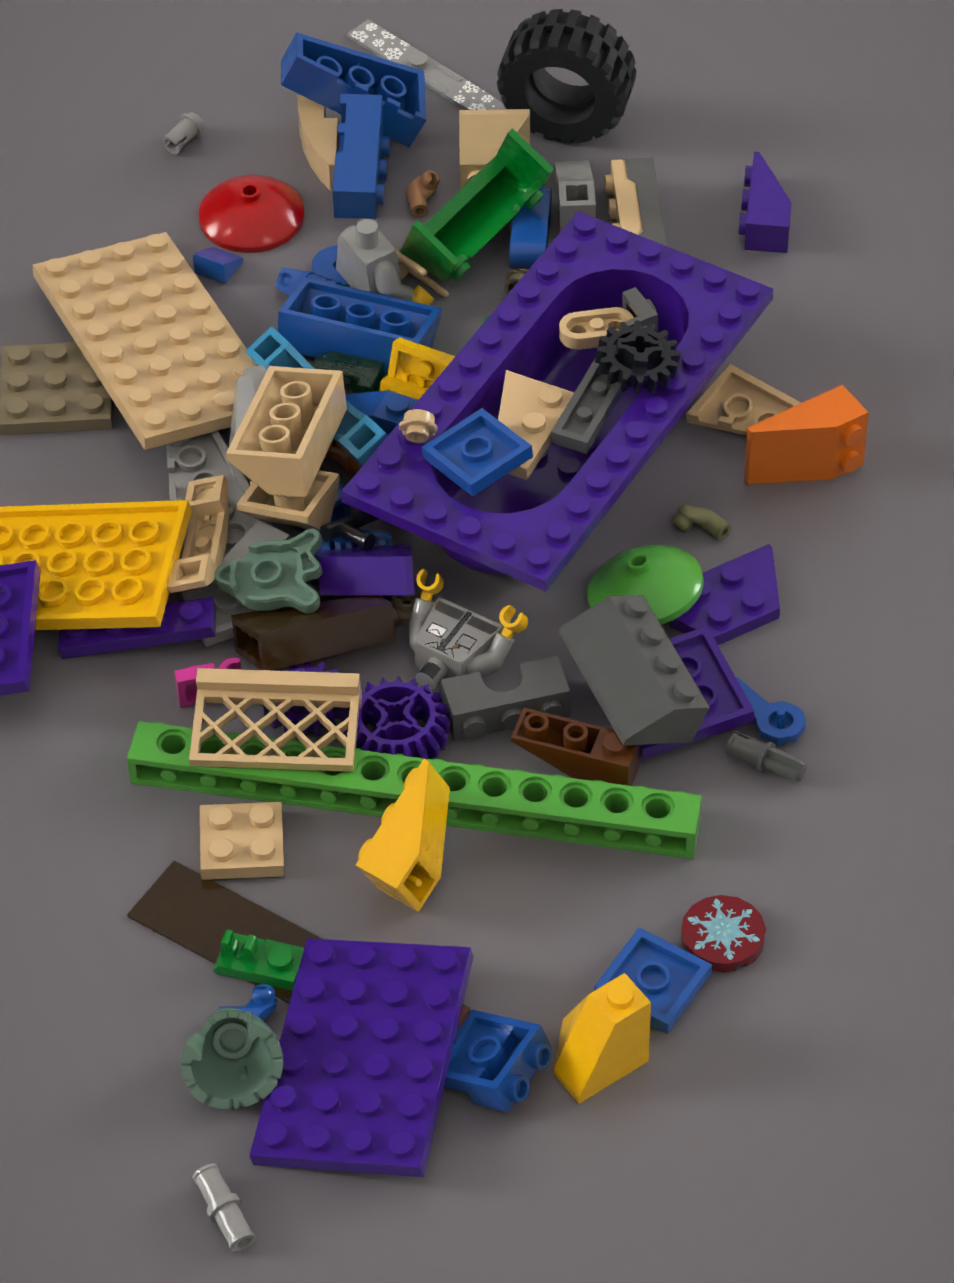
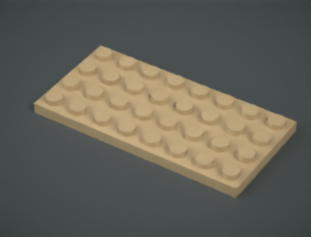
[33,232,257,450]

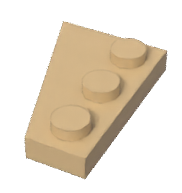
[498,370,575,480]

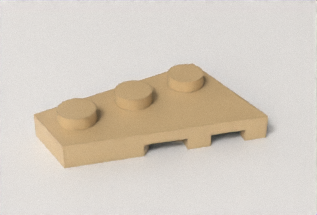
[686,364,801,436]

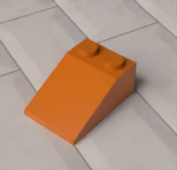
[744,384,869,485]

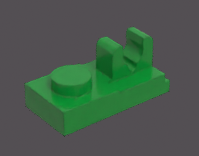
[213,929,304,991]

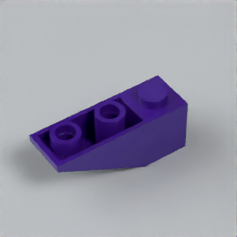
[739,151,792,253]

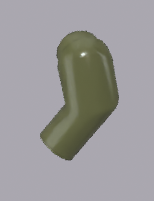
[672,504,732,540]

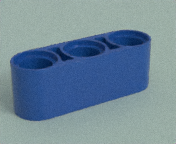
[509,188,552,268]

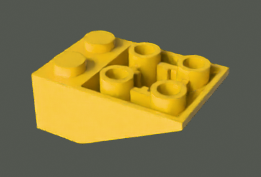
[356,759,450,913]

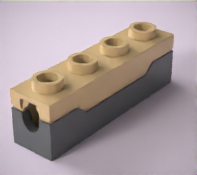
[604,157,667,246]

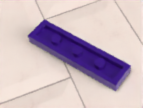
[58,597,217,659]

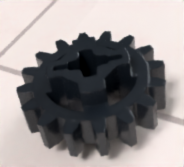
[595,320,681,395]

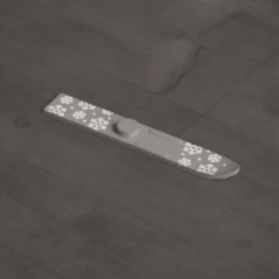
[347,19,505,110]

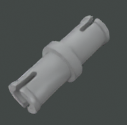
[192,1163,256,1253]

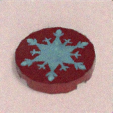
[681,895,766,973]

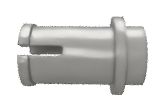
[162,112,204,154]

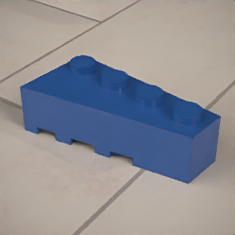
[281,32,426,148]

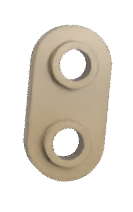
[559,307,634,350]

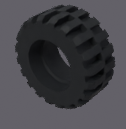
[497,8,636,143]

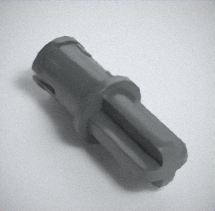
[726,731,807,782]

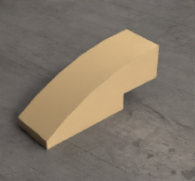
[297,95,339,191]

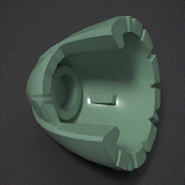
[181,1008,283,1109]

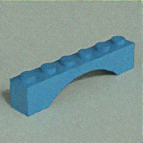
[245,326,388,467]

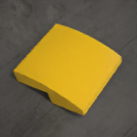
[379,337,455,400]

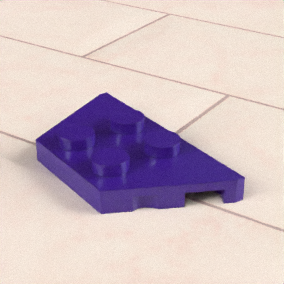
[670,544,780,645]

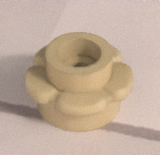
[399,409,438,443]

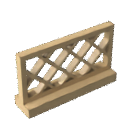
[189,668,362,772]

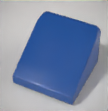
[193,247,243,284]

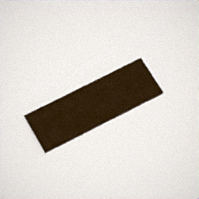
[127,861,322,1004]

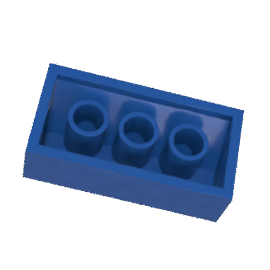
[278,277,442,375]

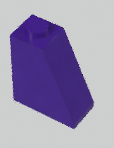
[311,544,415,595]

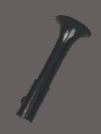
[320,511,379,551]

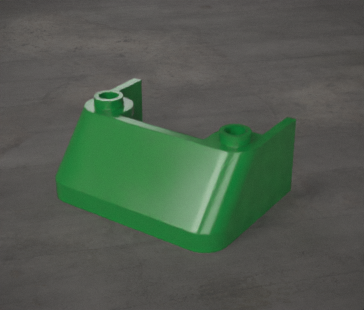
[400,128,554,282]

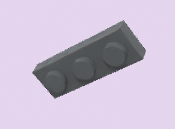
[551,359,623,454]

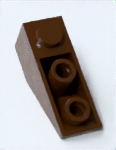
[511,707,640,786]

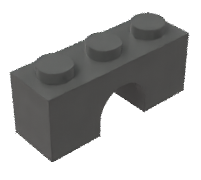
[441,655,570,741]

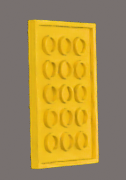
[0,500,192,630]

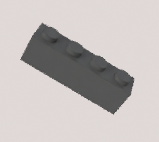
[559,595,710,746]

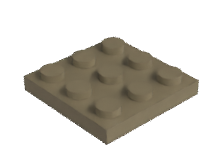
[0,342,113,435]

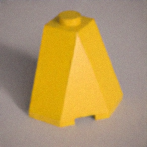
[553,973,651,1104]

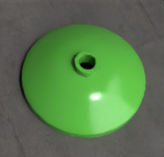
[587,544,704,625]

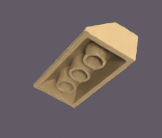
[226,366,347,498]

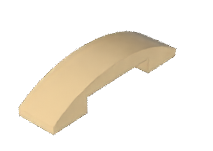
[167,475,229,593]

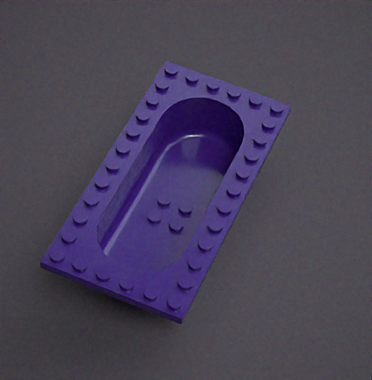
[341,211,773,592]

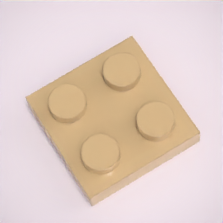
[200,802,284,880]

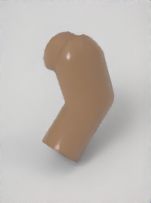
[406,170,440,218]

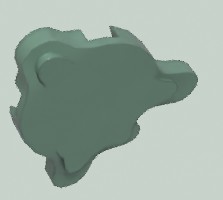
[215,529,323,613]

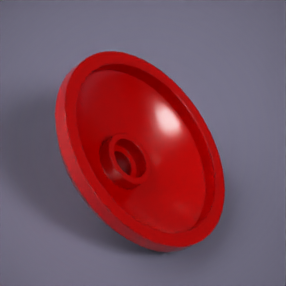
[199,174,305,253]

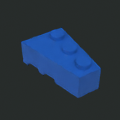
[332,94,391,219]

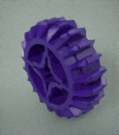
[341,676,451,759]

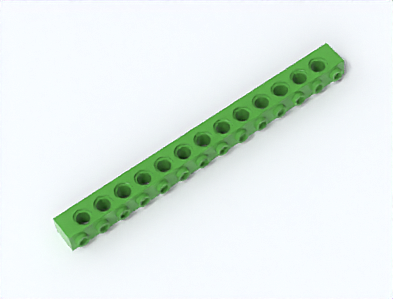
[127,721,702,859]

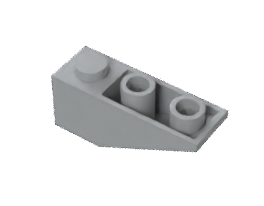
[554,160,596,233]

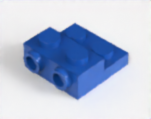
[444,1009,552,1112]

